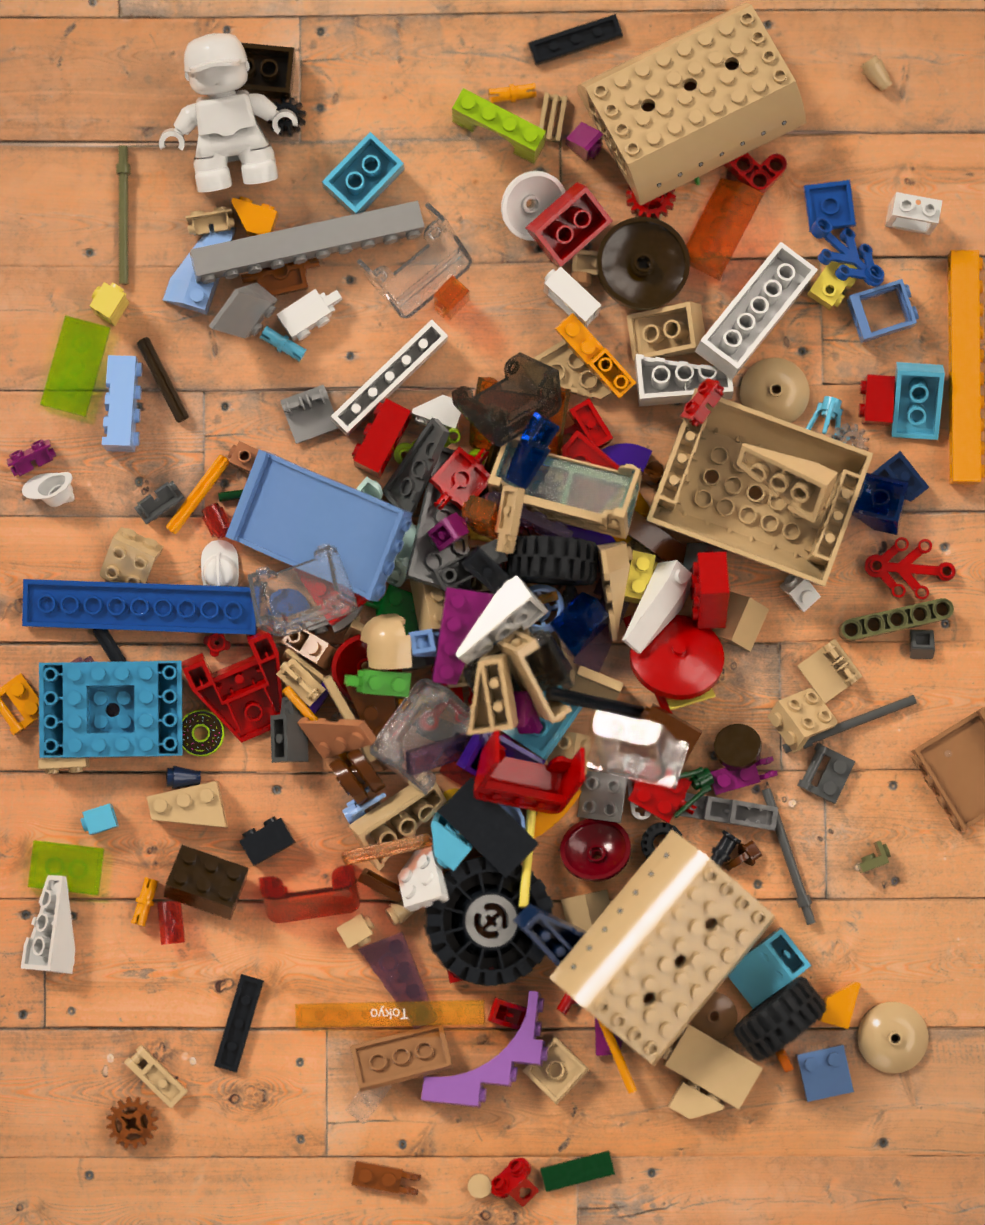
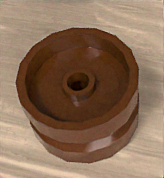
[329,749,386,806]

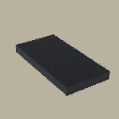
[438,778,539,878]

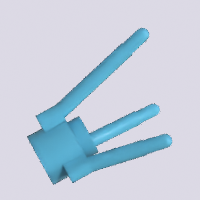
[806,396,843,441]

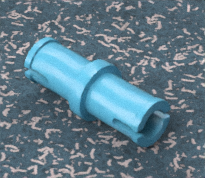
[259,326,307,362]

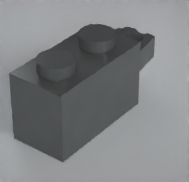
[270,697,309,763]

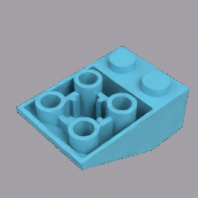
[728,927,812,1009]

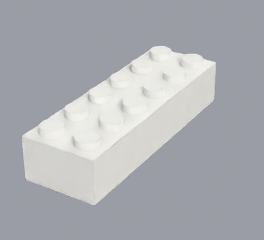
[695,242,818,379]

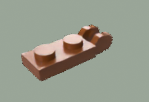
[352,1160,421,1195]

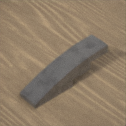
[678,793,779,831]

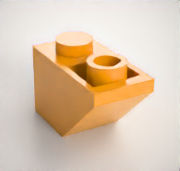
[231,196,278,236]

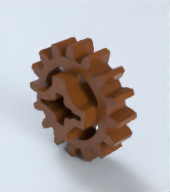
[106,1097,158,1149]

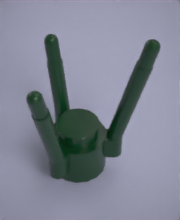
[670,767,714,818]

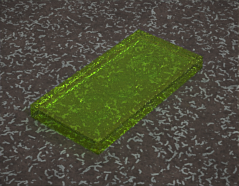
[40,315,111,417]

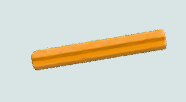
[166,455,230,534]

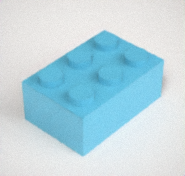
[322,132,405,215]

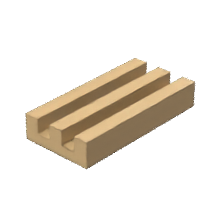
[539,92,568,143]

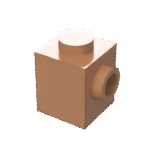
[228,441,258,474]

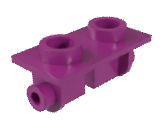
[7,439,57,476]

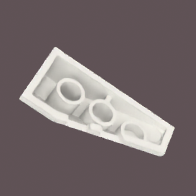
[622,560,692,653]

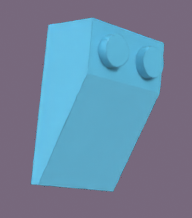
[891,362,945,440]

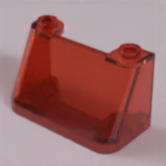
[258,864,361,923]

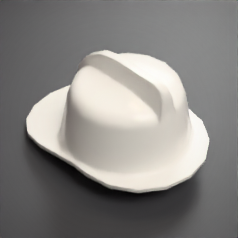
[22,472,75,507]
[201,540,239,586]

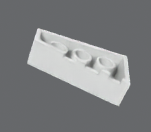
[635,354,733,406]

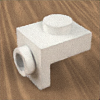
[780,574,821,612]

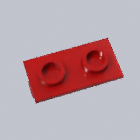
[680,378,725,427]

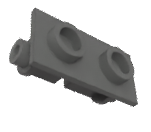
[134,481,184,525]

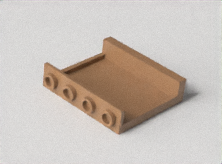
[911,707,985,831]

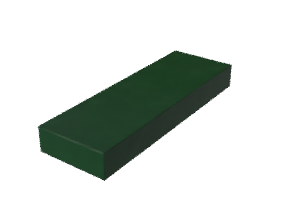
[540,1150,615,1192]

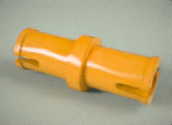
[488,83,536,103]
[131,877,159,927]

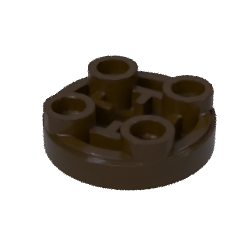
[714,724,762,771]

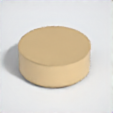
[468,1173,491,1198]

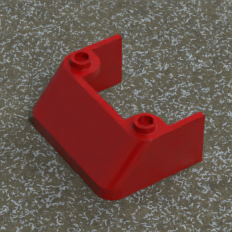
[474,730,586,814]

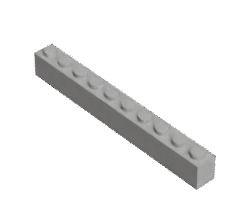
[190,201,425,284]

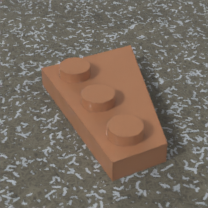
[297,717,377,759]

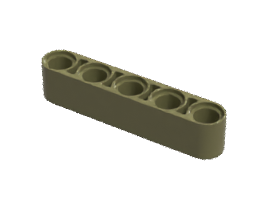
[839,598,954,641]

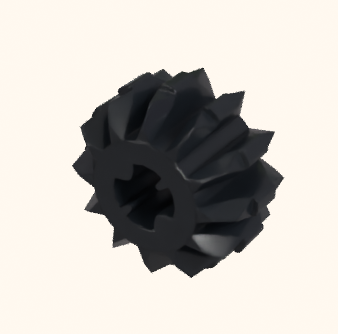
[268,97,306,137]

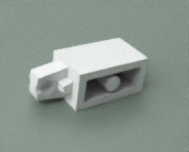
[277,289,343,341]

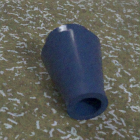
[166,765,201,789]

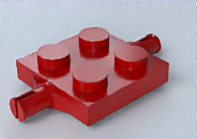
[429,446,491,513]
[623,759,697,823]

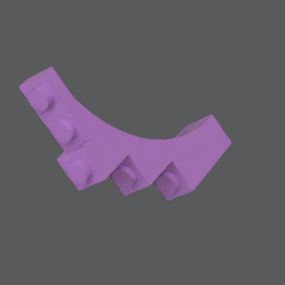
[421,991,548,1108]

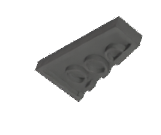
[382,417,450,518]

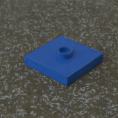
[803,180,856,233]

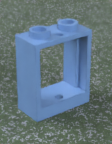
[847,279,919,343]

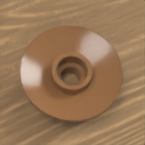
[691,992,737,1040]

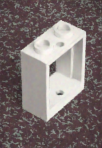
[885,192,942,235]
[543,267,601,327]

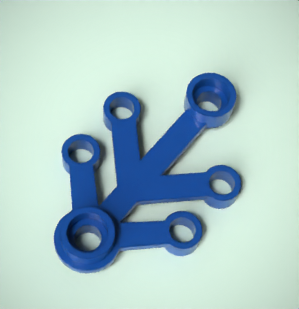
[811,217,884,287]

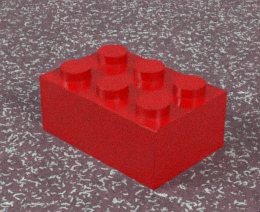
[525,182,613,267]
[352,398,412,479]
[690,552,730,629]

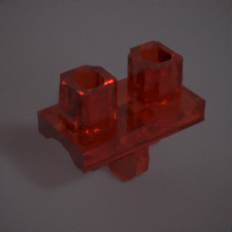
[157,901,185,945]

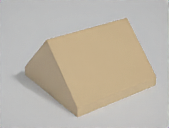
[711,591,769,652]
[561,890,610,931]

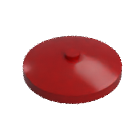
[629,615,724,700]

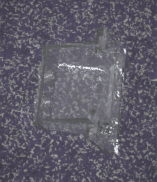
[586,711,689,789]

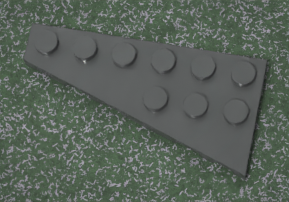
[405,447,474,591]

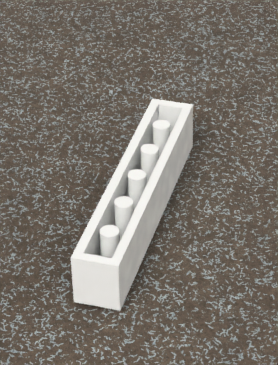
[331,320,448,437]

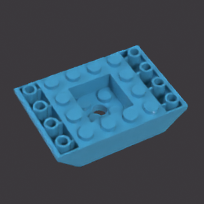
[39,661,183,758]

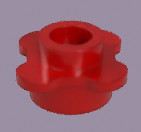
[203,633,231,657]

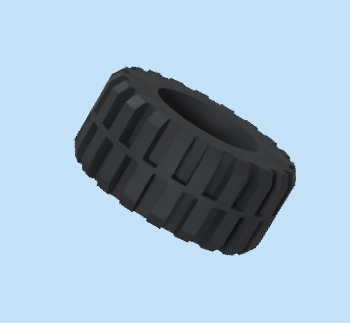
[507,535,598,586]
[734,977,826,1061]

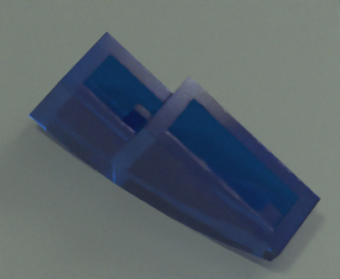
[506,411,560,490]

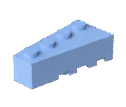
[102,355,142,452]

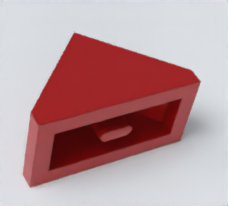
[487,997,527,1030]

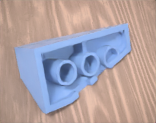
[163,224,236,315]

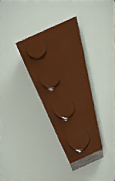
[345,668,405,771]

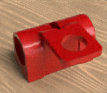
[555,398,613,450]

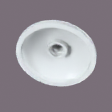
[501,171,566,241]

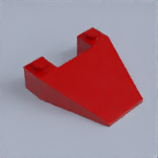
[182,625,282,743]

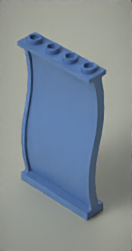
[225,449,413,601]

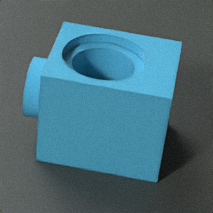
[81,803,119,835]

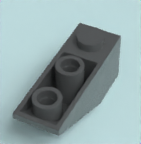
[434,538,508,591]

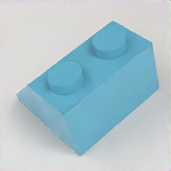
[431,810,472,871]

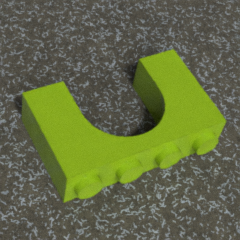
[452,88,546,164]

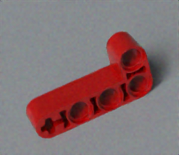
[724,153,787,195]

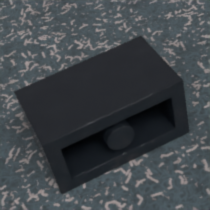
[240,816,296,866]

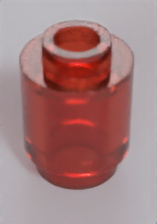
[201,503,231,539]

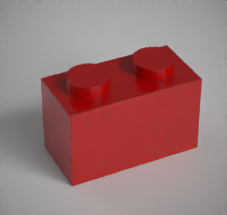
[858,374,895,426]

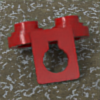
[491,1158,539,1207]

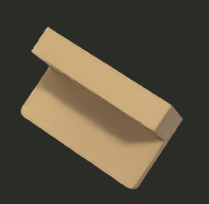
[570,665,624,700]

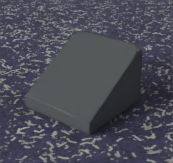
[910,630,935,659]

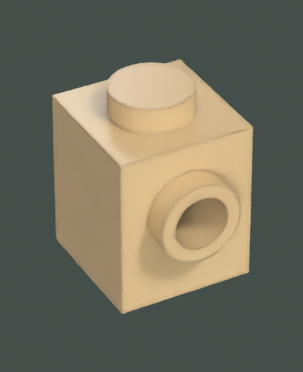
[336,913,374,949]

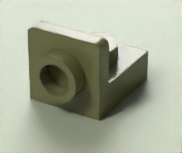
[857,840,891,873]

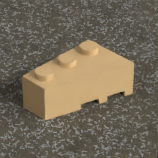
[147,781,228,828]

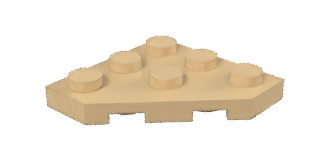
[524,340,612,400]

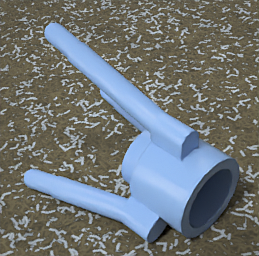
[342,787,386,824]

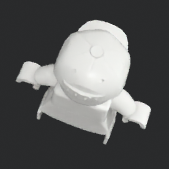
[159,33,298,192]

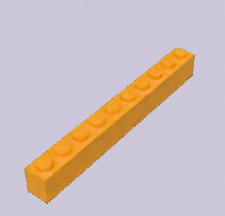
[948,250,985,484]

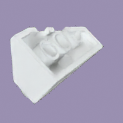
[456,576,548,665]
[21,875,75,974]

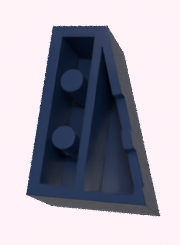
[513,904,587,967]

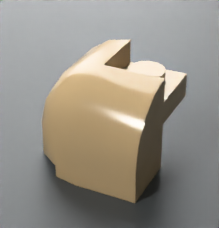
[360,613,412,670]

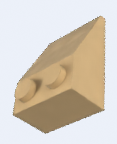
[627,301,705,361]

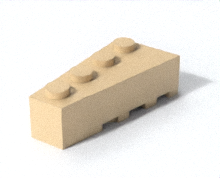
[348,773,447,871]

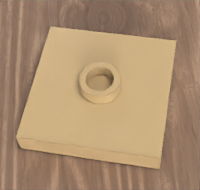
[522,1037,589,1104]

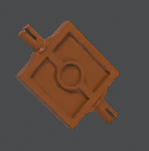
[241,258,320,297]

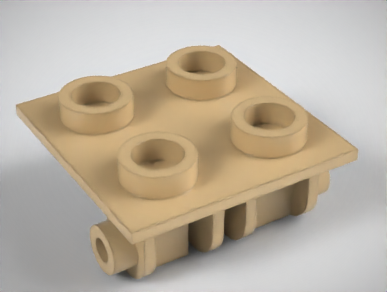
[797,639,862,703]

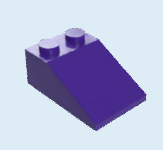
[456,732,546,776]

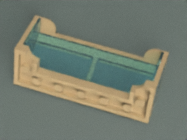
[488,435,642,539]

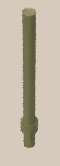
[116,145,130,285]

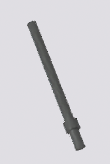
[782,695,917,753]
[762,788,816,925]

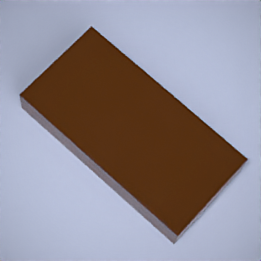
[357,868,402,903]

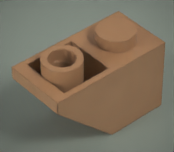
[281,622,337,671]

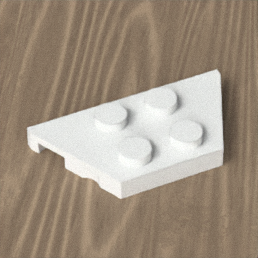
[397,834,449,912]

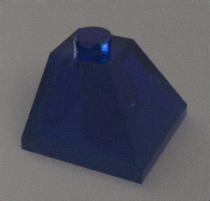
[852,473,909,535]
[550,591,609,657]

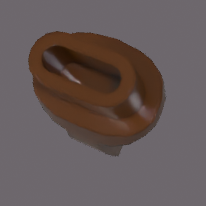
[641,461,663,485]
[724,840,762,871]

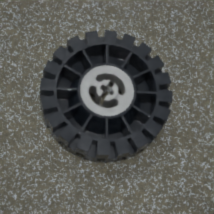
[424,857,554,986]

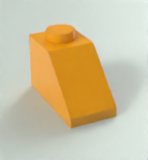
[818,981,861,1029]

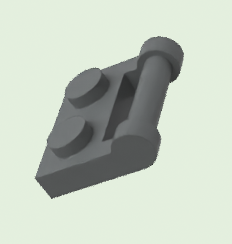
[797,743,855,804]

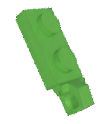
[344,669,411,697]

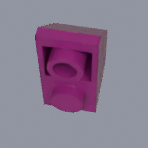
[565,122,603,162]

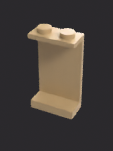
[497,631,572,723]
[663,1024,763,1109]

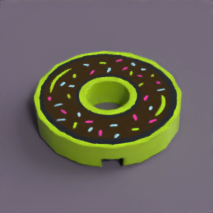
[182,710,225,757]

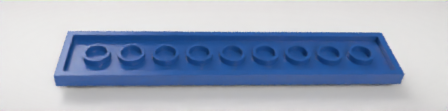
[22,579,258,635]

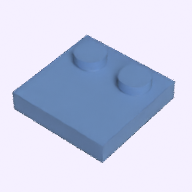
[796,1045,854,1102]

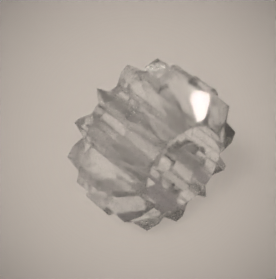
[830,423,870,451]

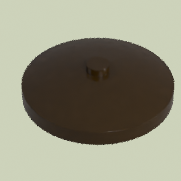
[596,217,690,310]

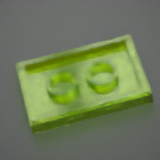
[28,840,105,895]

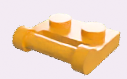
[0,673,39,736]

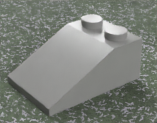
[209,282,278,338]

